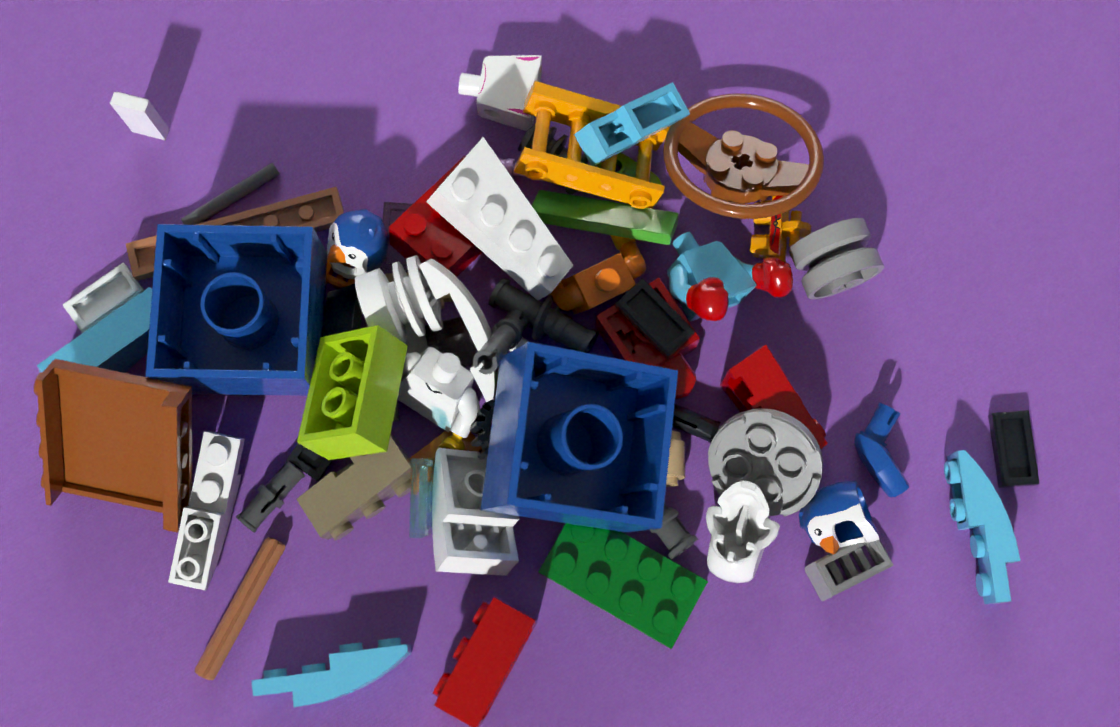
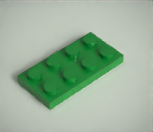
[538,523,708,649]

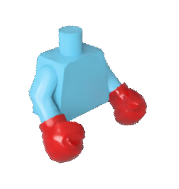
[667,232,793,322]

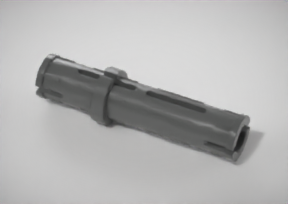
[473,310,528,374]

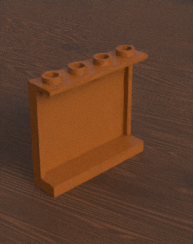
[34,359,192,533]

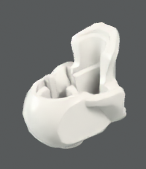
[706,481,780,583]

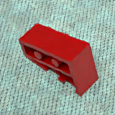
[720,344,828,450]

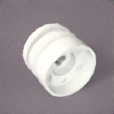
[355,255,443,342]

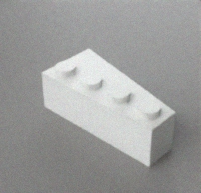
[426,137,573,301]

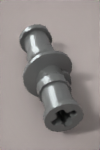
[488,278,599,353]

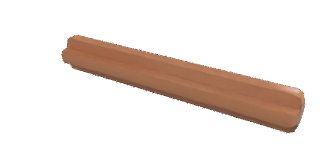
[195,537,285,680]

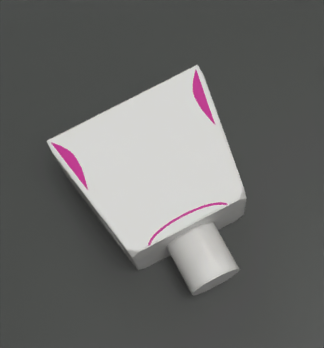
[458,55,542,131]

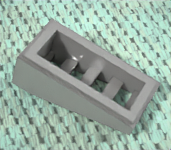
[804,540,893,601]

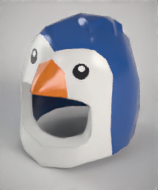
[326,209,389,279]
[799,481,879,554]

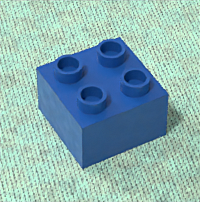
[146,224,327,396]
[481,342,678,532]

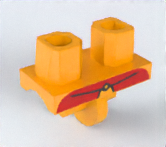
[750,195,811,262]

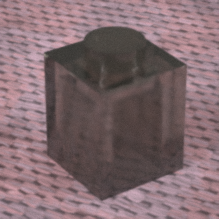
[425,316,477,367]

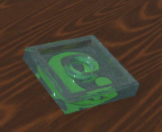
[409,457,435,538]

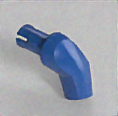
[854,402,909,497]

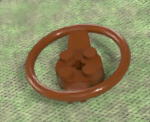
[663,93,824,219]

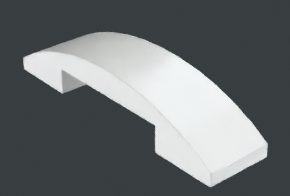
[419,258,499,402]

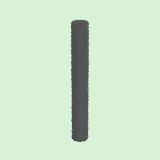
[181,163,280,225]

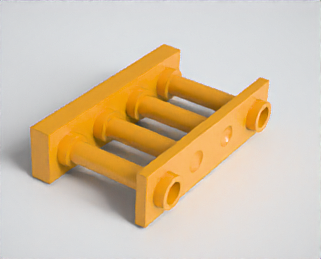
[514,81,670,209]

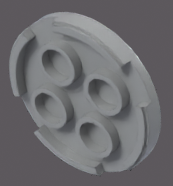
[708,409,823,517]

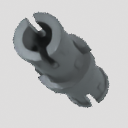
[236,460,305,533]

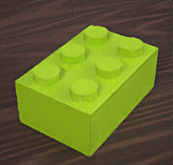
[297,325,408,460]

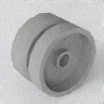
[789,218,885,300]

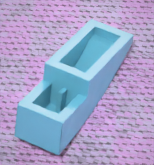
[574,82,690,166]

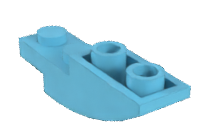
[944,450,1021,604]
[252,638,412,707]

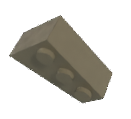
[296,434,421,541]

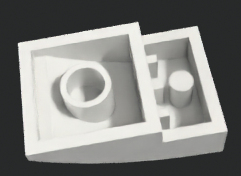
[432,448,519,576]

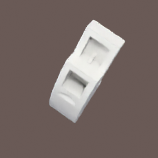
[168,431,245,590]

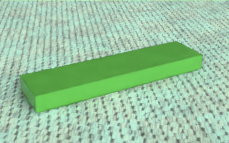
[532,190,679,245]

